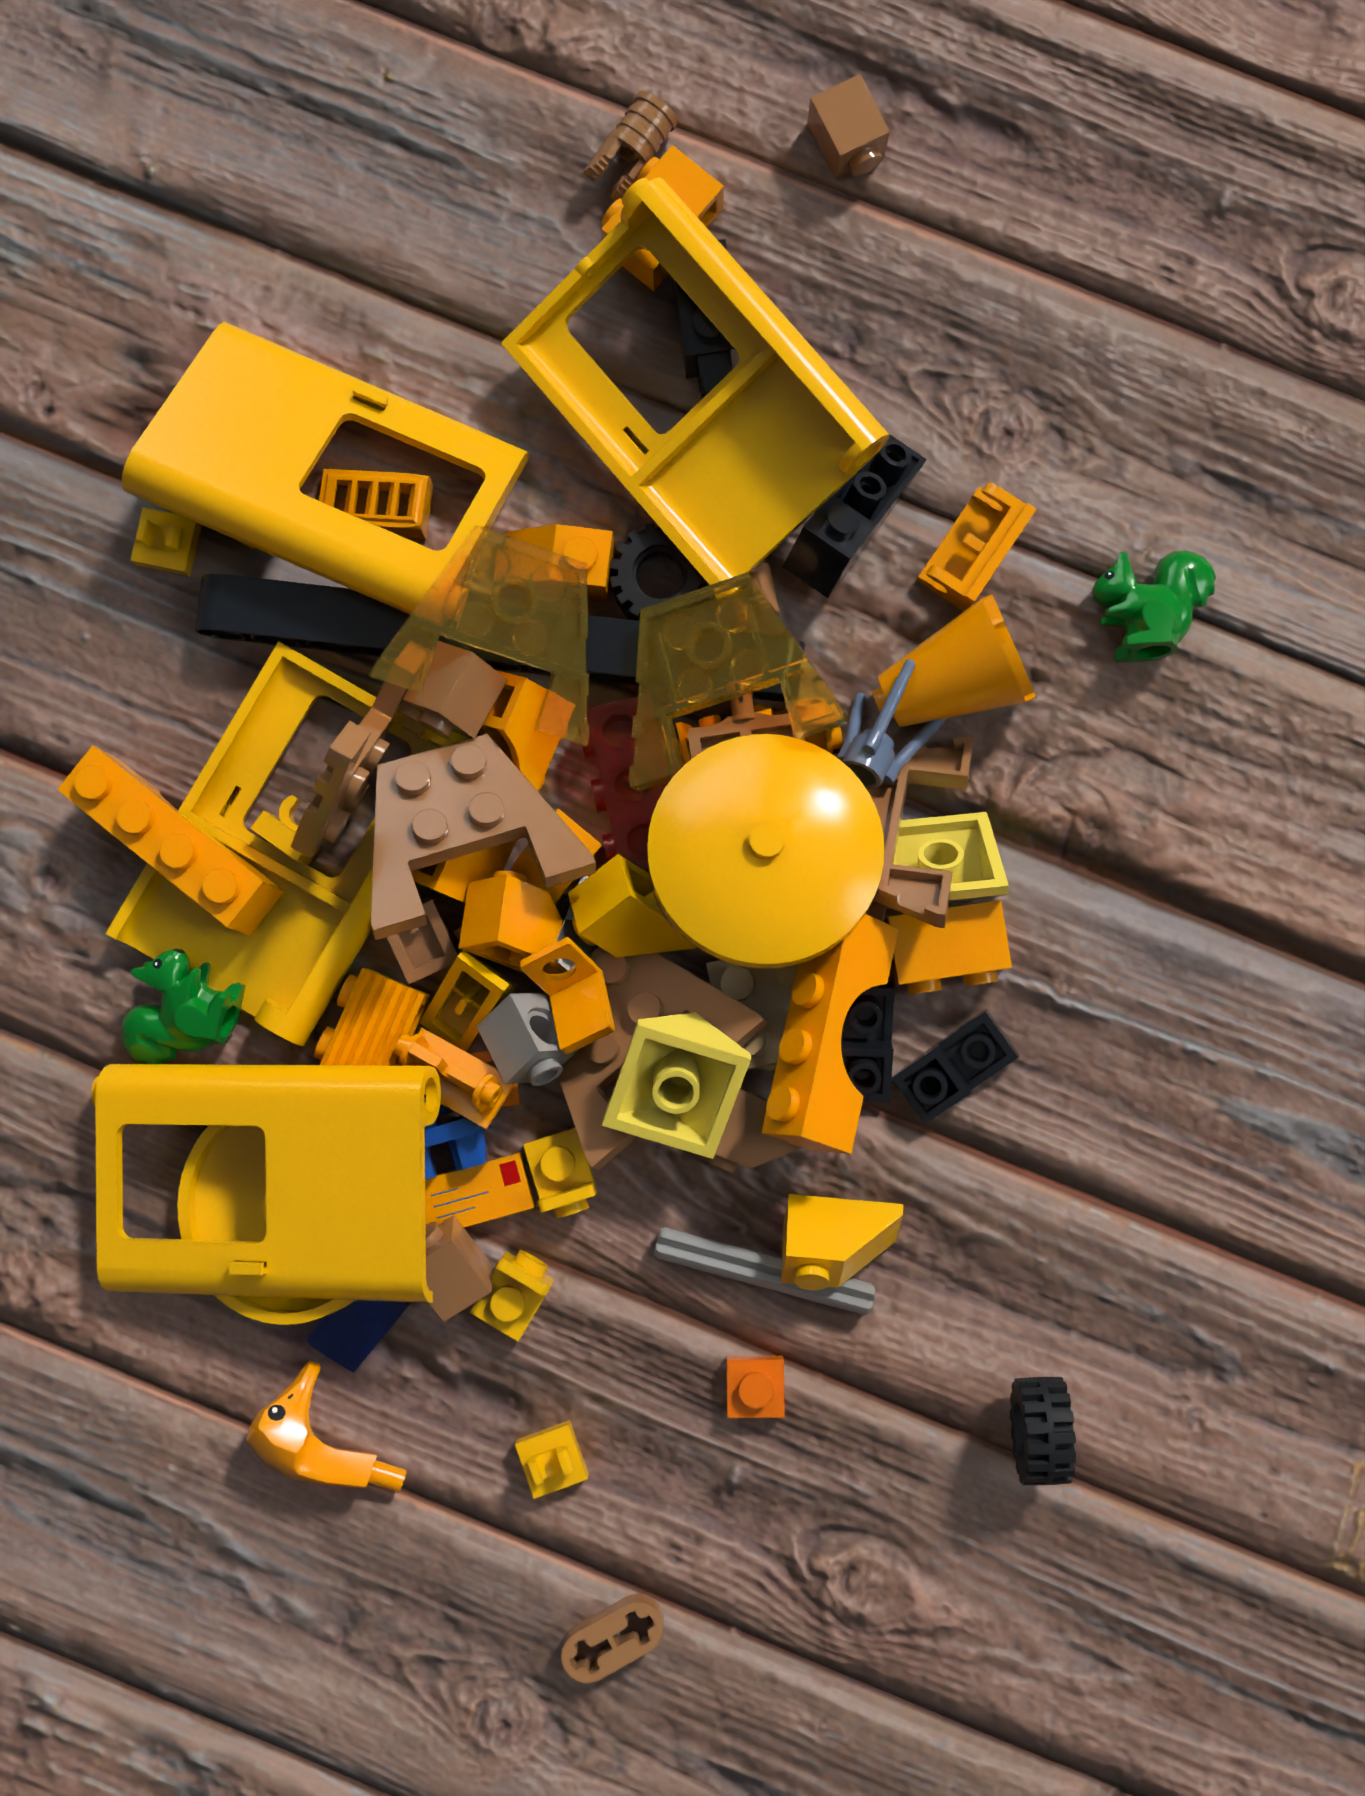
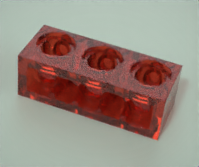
[578,694,671,873]

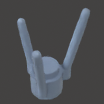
[837,659,947,789]

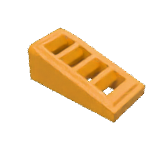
[319,469,434,540]

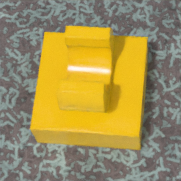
[130,507,202,577]
[250,795,320,865]
[515,1420,589,1499]

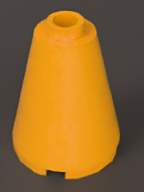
[872,594,1037,727]

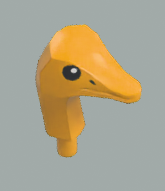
[246,1361,406,1493]

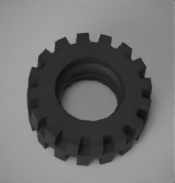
[610,523,709,626]
[1010,1377,1076,1485]

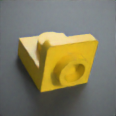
[523,1127,598,1218]
[469,1250,555,1342]

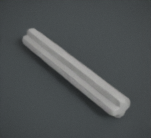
[654,1228,875,1315]

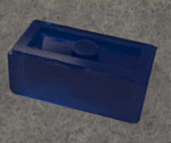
[305,1300,412,1373]

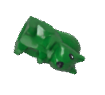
[1092,550,1216,663]
[120,948,246,1064]

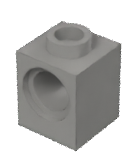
[477,993,579,1086]

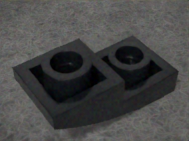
[841,981,895,1102]
[892,1009,1019,1125]

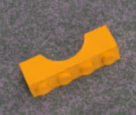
[411,671,575,904]
[57,745,285,936]
[761,914,899,1154]

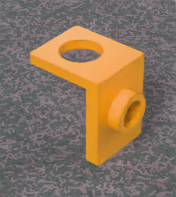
[519,937,615,1055]

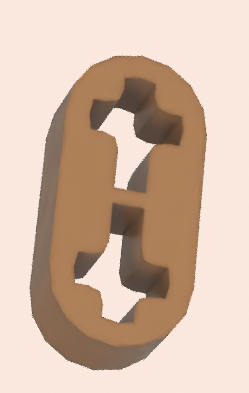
[561,1593,664,1683]

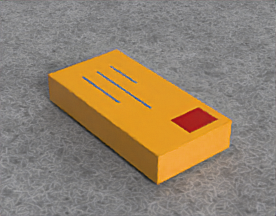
[425,1152,535,1227]

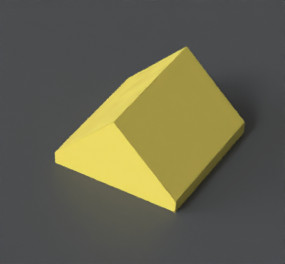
[886,812,1009,909]
[602,1012,751,1159]

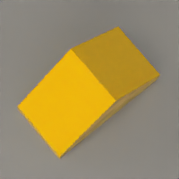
[419,950,517,1052]

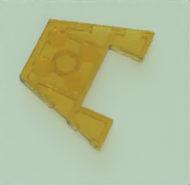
[369,525,589,746]
[629,572,849,791]

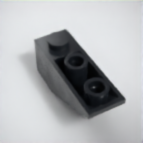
[782,434,927,598]

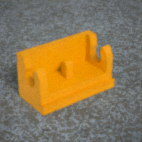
[916,482,1037,612]

